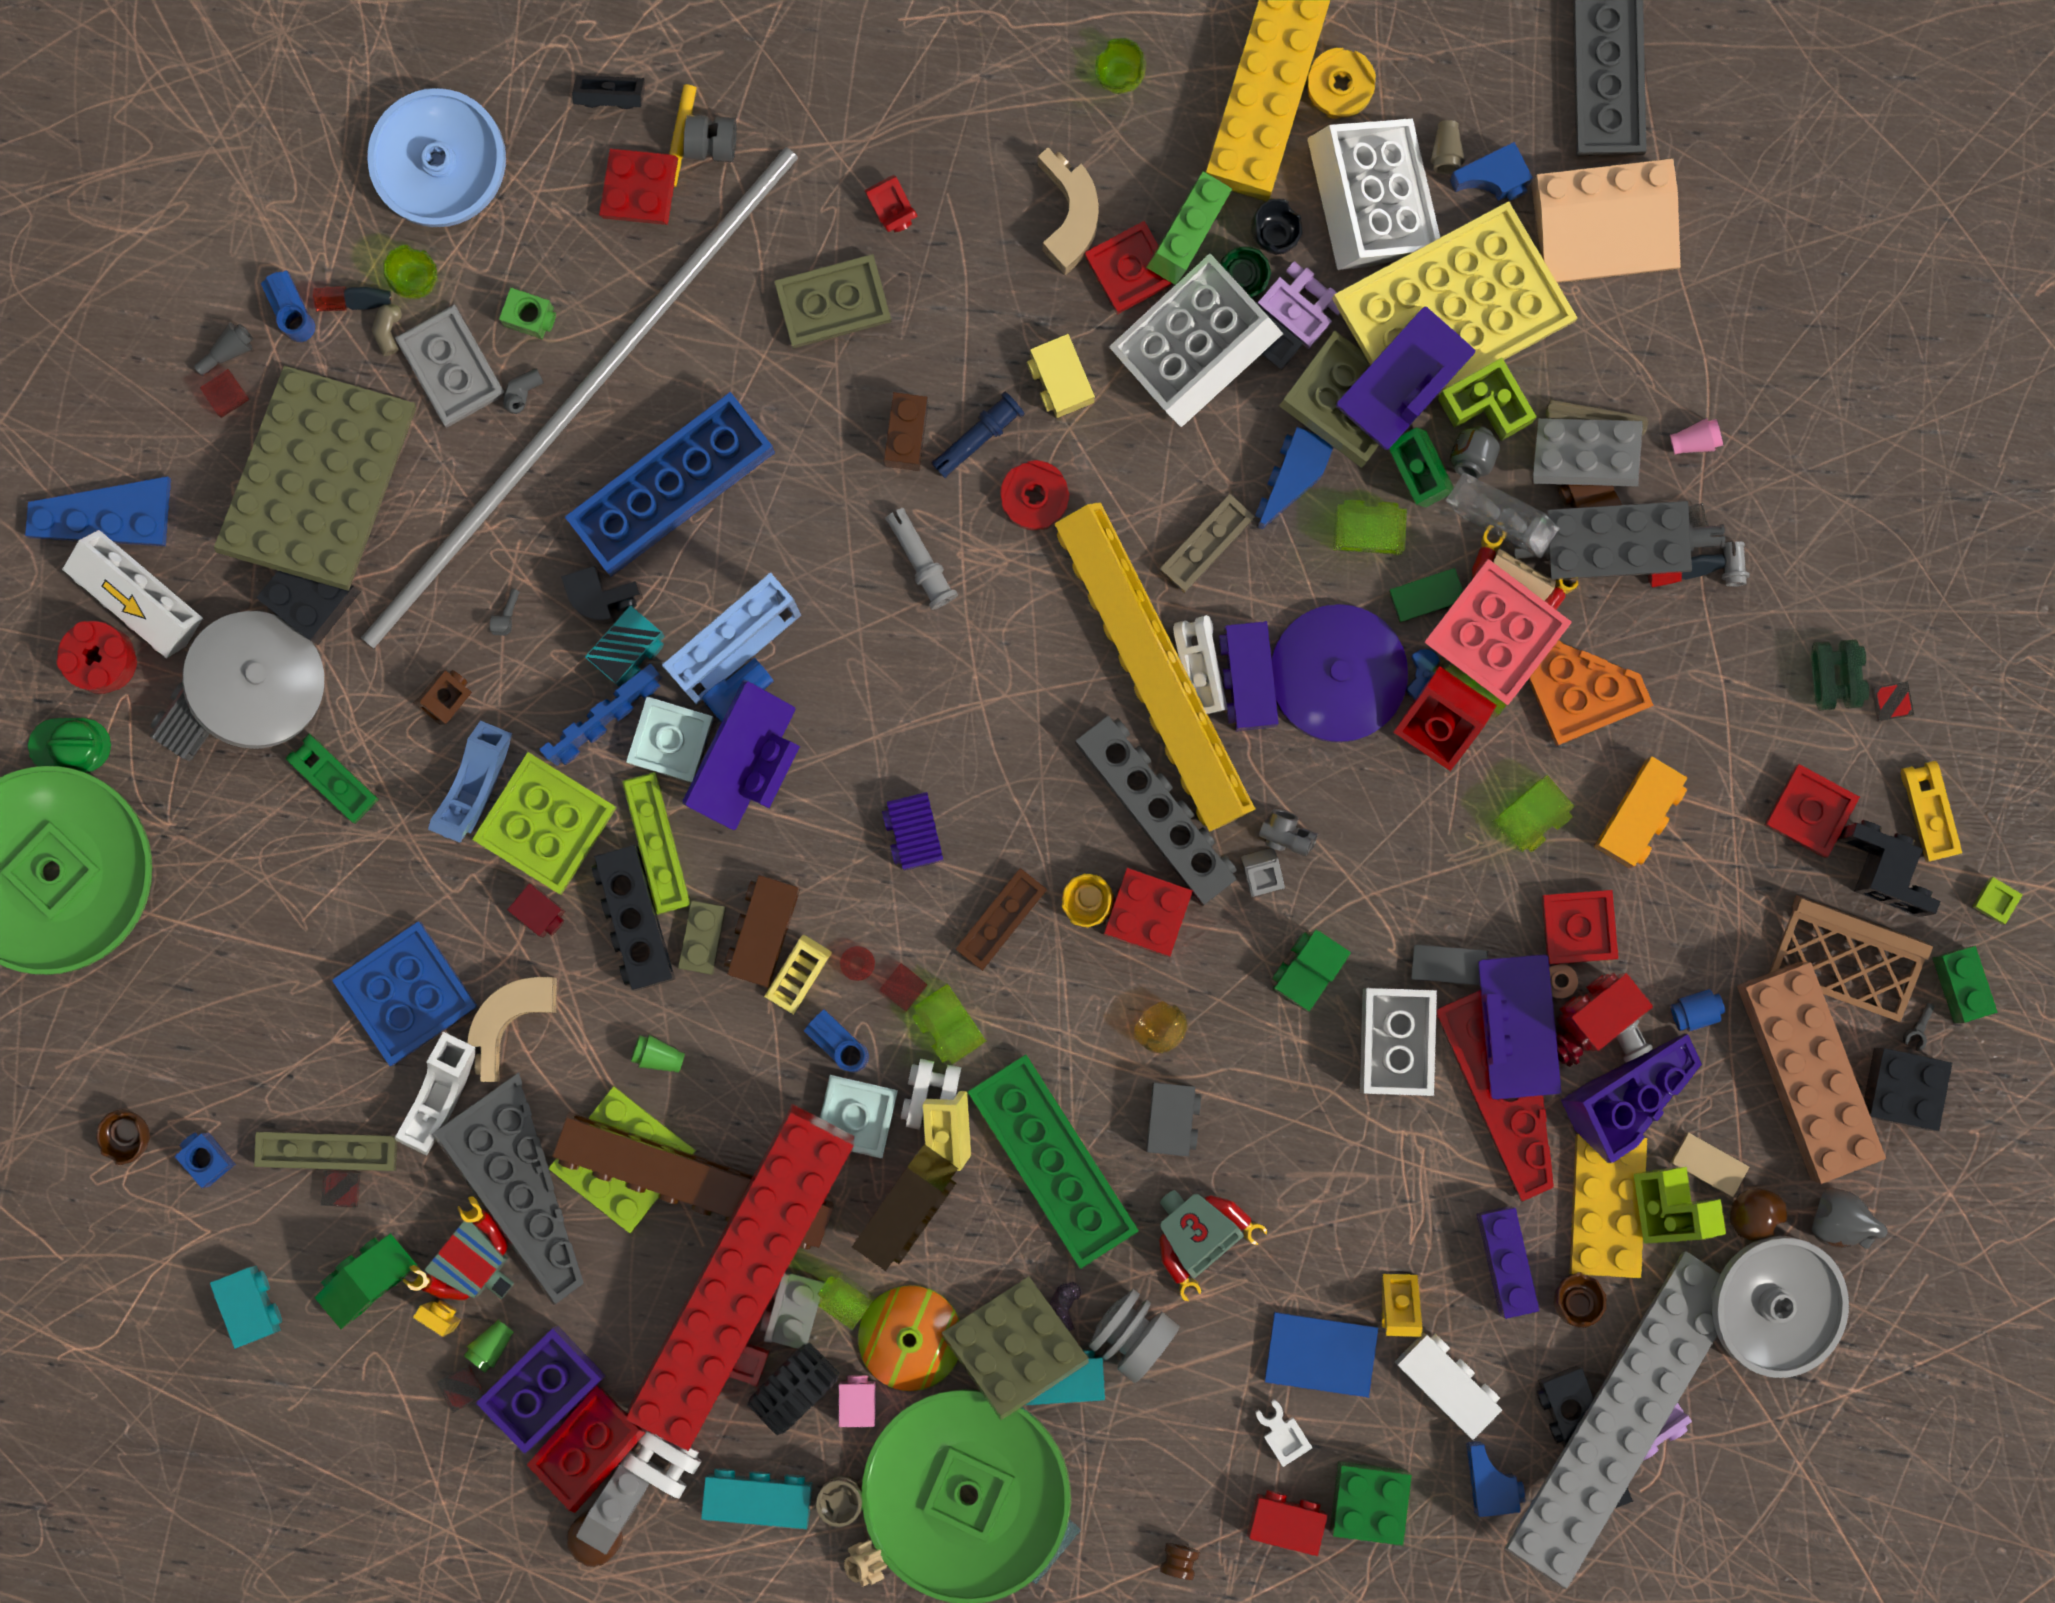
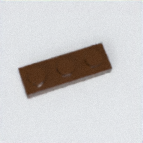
[955,868,1047,971]

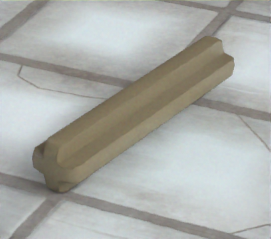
[1546,400,1648,436]

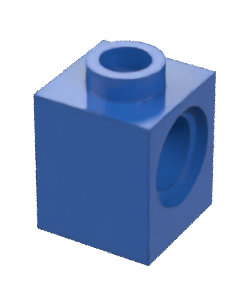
[175,1132,236,1188]

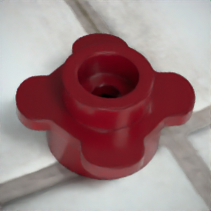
[1556,1032,1583,1067]

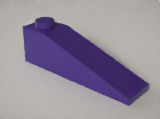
[1561,1034,1702,1164]

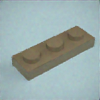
[1159,494,1255,594]

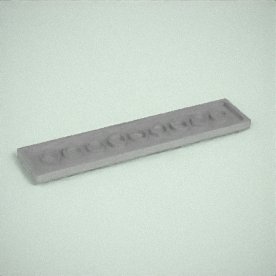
[1504,1251,1720,1589]

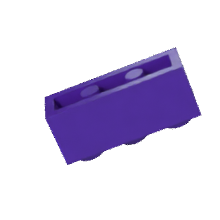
[1219,621,1279,732]
[1476,1206,1539,1319]

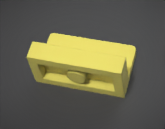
[923,1091,971,1171]

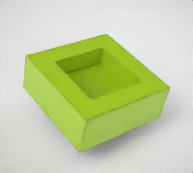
[1972,877,2023,925]

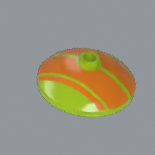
[858,1285,960,1391]

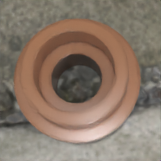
[1549,964,1578,999]

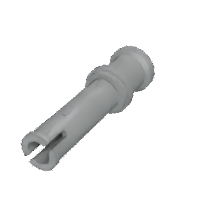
[885,508,958,610]

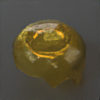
[1134,1001,1188,1053]

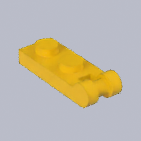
[1901,760,1962,862]

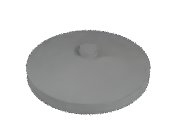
[182,611,324,749]
[1712,1236,1849,1378]

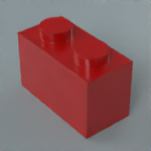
[1247,1490,1328,1557]

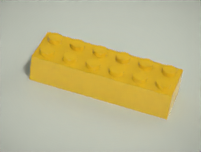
[1206,0,1330,201]

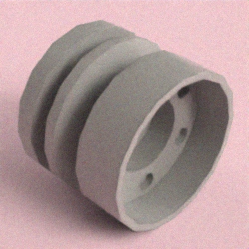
[1088,1288,1180,1384]

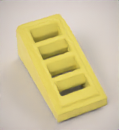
[764,935,832,1015]

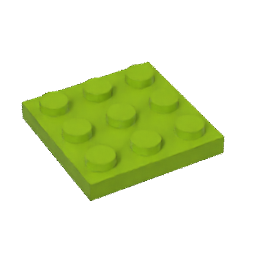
[472,752,617,895]
[548,1086,696,1233]

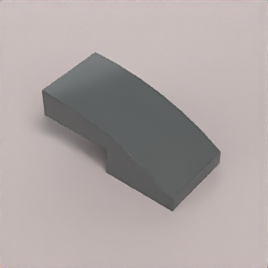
[1411,945,1488,985]

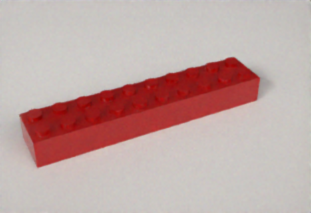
[626,1104,854,1451]

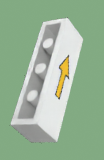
[62,530,203,658]

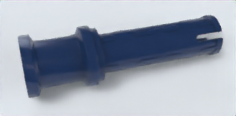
[931,391,1025,479]

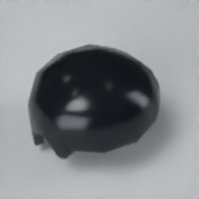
[1251,198,1303,255]

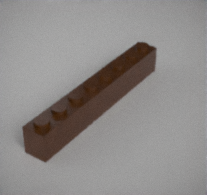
[553,1112,833,1250]

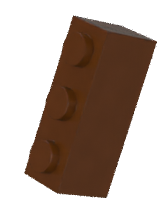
[724,875,801,988]

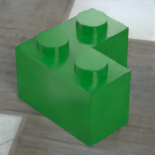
[1272,929,1351,1012]
[314,1233,417,1329]

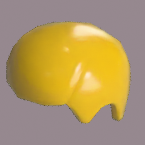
[1061,873,1114,928]

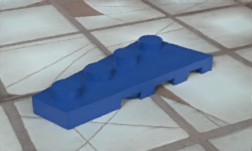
[539,663,663,766]

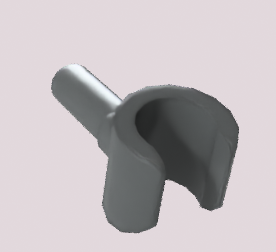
[490,589,520,636]
[1903,1003,1935,1051]

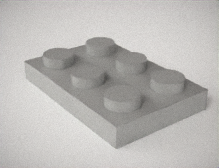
[1533,418,1643,486]

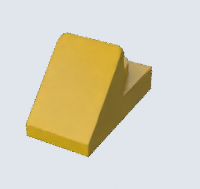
[1381,1274,1422,1337]

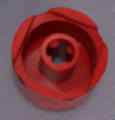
[57,621,137,694]

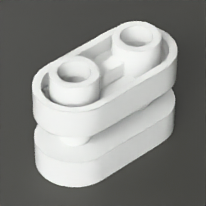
[901,1059,961,1130]
[620,1427,702,1498]

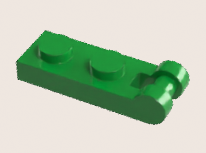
[285,733,379,824]

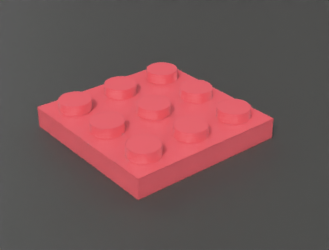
[1424,559,1572,705]

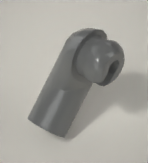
[503,368,544,414]

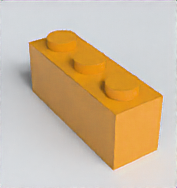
[1594,756,1687,868]

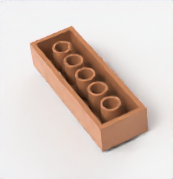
[1737,961,1886,1184]

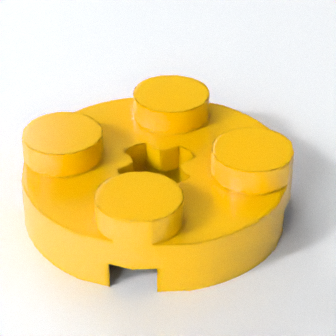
[1307,48,1376,119]

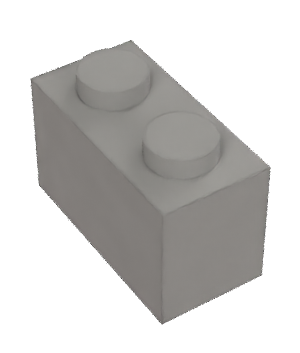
[576,1465,650,1555]

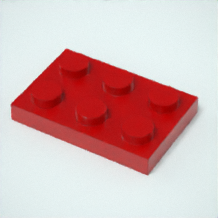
[527,1385,645,1513]

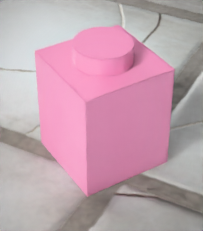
[839,1375,876,1427]

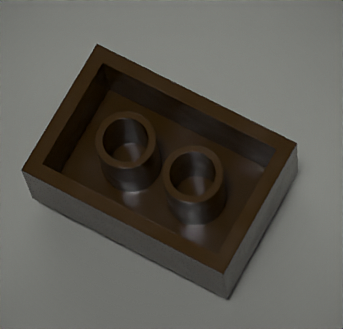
[852,1144,959,1271]

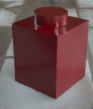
[507,883,566,938]

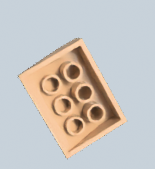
[1531,159,1680,283]

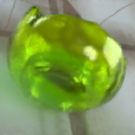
[1095,38,1146,95]
[383,245,438,299]

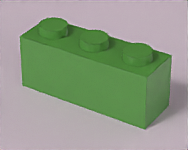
[1146,171,1232,285]

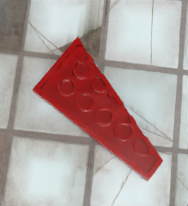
[1436,989,1554,1202]

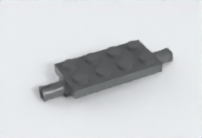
[1514,501,1725,580]

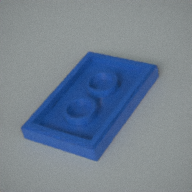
[1264,1312,1378,1398]

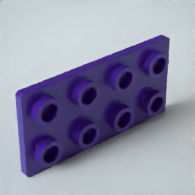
[1336,307,1475,450]
[682,680,800,830]
[1478,954,1561,1099]

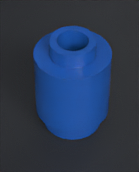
[1670,989,1725,1032]

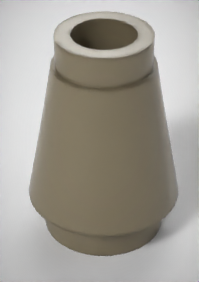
[1430,120,1465,174]

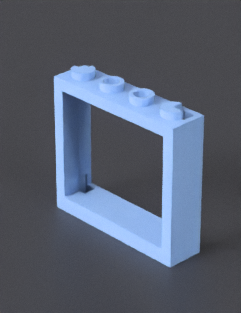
[662,572,801,705]

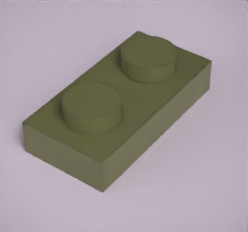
[678,900,726,975]

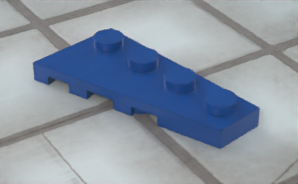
[25,476,171,546]

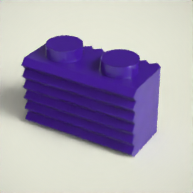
[882,792,944,871]

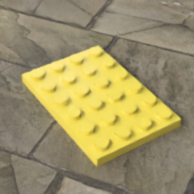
[1332,201,1578,397]

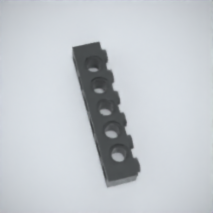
[1075,715,1237,906]

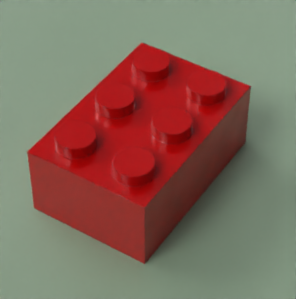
[1556,972,1654,1051]

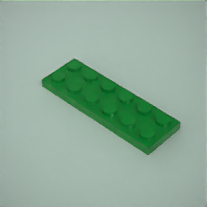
[968,1055,1139,1269]

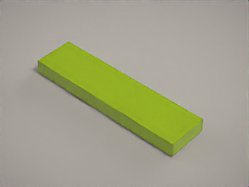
[622,772,691,915]

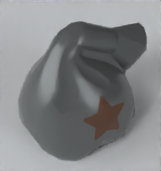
[1812,1188,1888,1249]

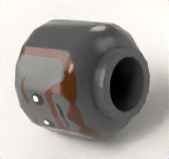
[1450,426,1500,480]

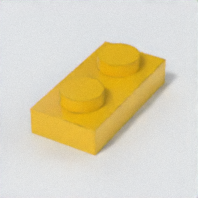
[413,1300,461,1337]

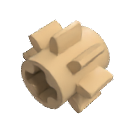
[844,1540,887,1587]

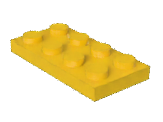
[1569,1134,1647,1278]

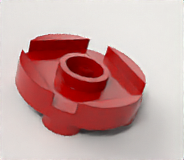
[1000,460,1069,530]

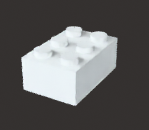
[1360,988,1437,1096]

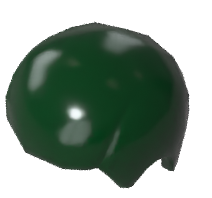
[1220,246,1271,297]

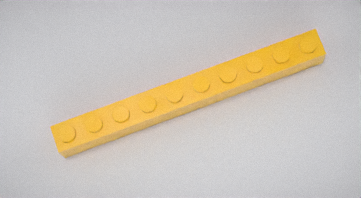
[1054,502,1255,832]

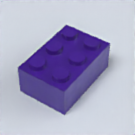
[476,1326,606,1454]

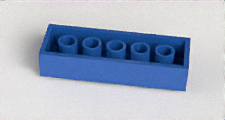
[565,392,775,577]

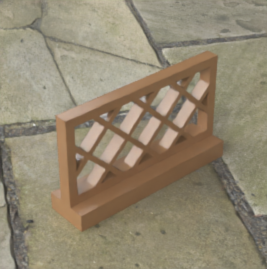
[1768,895,1933,1022]

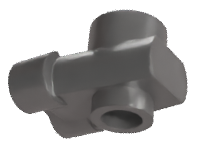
[1259,809,1318,856]

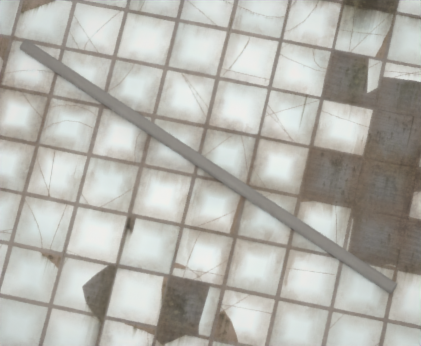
[361,147,798,648]

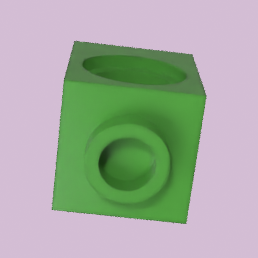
[499,287,556,340]

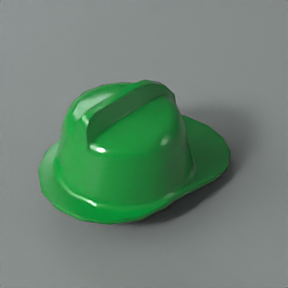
[28,718,111,773]

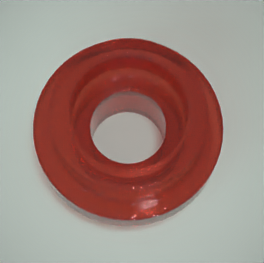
[840,946,875,981]

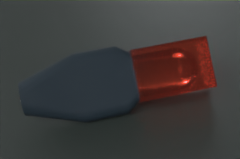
[313,286,391,312]

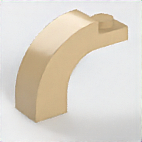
[1038,148,1099,275]
[467,977,557,1082]

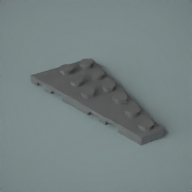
[432,1072,584,1305]

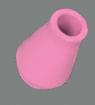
[1670,418,1723,455]

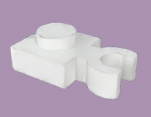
[1255,1400,1312,1467]

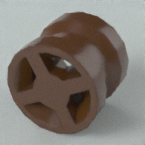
[1160,1543,1200,1580]

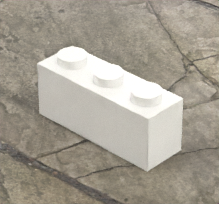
[1394,1332,1502,1440]

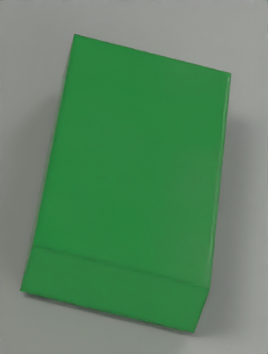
[1389,568,1463,623]

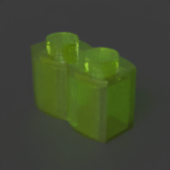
[1493,775,1575,852]
[912,983,987,1065]

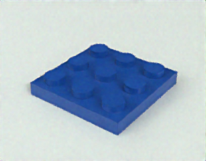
[332,921,478,1066]

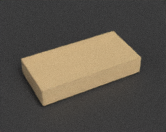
[1670,1132,1750,1197]

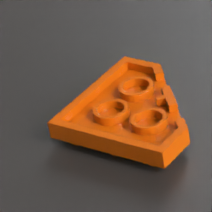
[1528,640,1654,746]

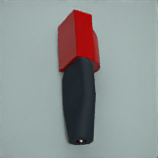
[1648,554,1725,588]

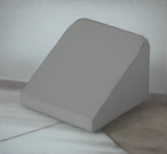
[1241,848,1285,897]

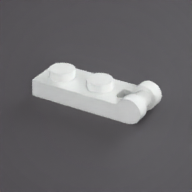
[1173,615,1227,714]

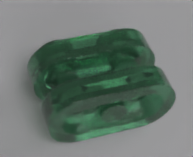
[1811,639,1869,711]

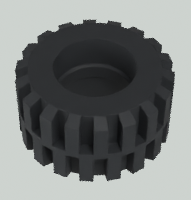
[747,1343,840,1436]

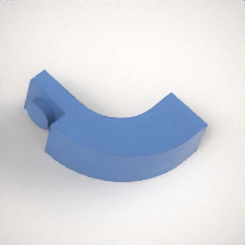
[428,720,512,843]

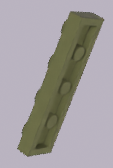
[254,1132,397,1171]

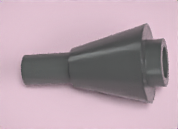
[194,323,253,376]

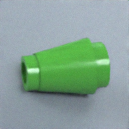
[631,1035,685,1073]
[463,1320,514,1373]

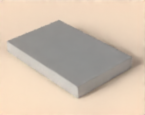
[395,304,505,428]

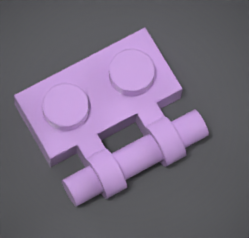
[1257,261,1340,349]

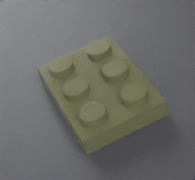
[774,254,892,349]

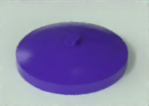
[1271,604,1408,743]

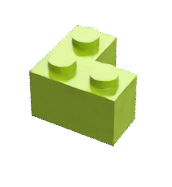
[1438,358,1536,441]
[1634,1167,1726,1244]

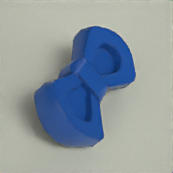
[1406,649,1440,699]

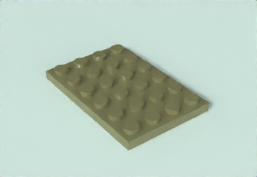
[214,366,416,591]

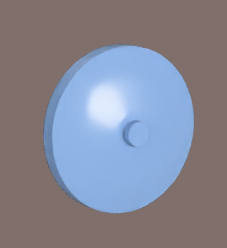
[367,88,506,227]

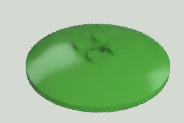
[0,766,152,975]
[862,1389,1071,1603]

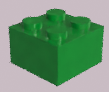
[1330,1461,1412,1546]

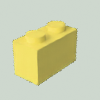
[1027,334,1095,418]

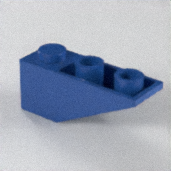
[1255,427,1333,529]

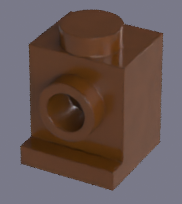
[413,670,472,725]

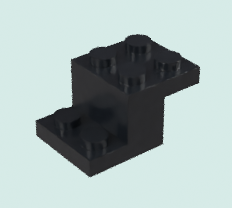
[1837,820,1941,917]

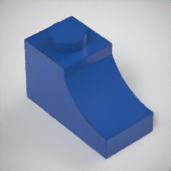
[1449,142,1533,201]
[1466,1441,1525,1517]

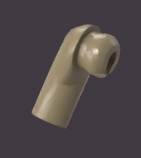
[372,304,402,356]

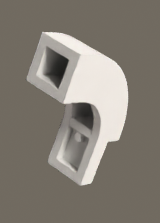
[395,1032,475,1156]

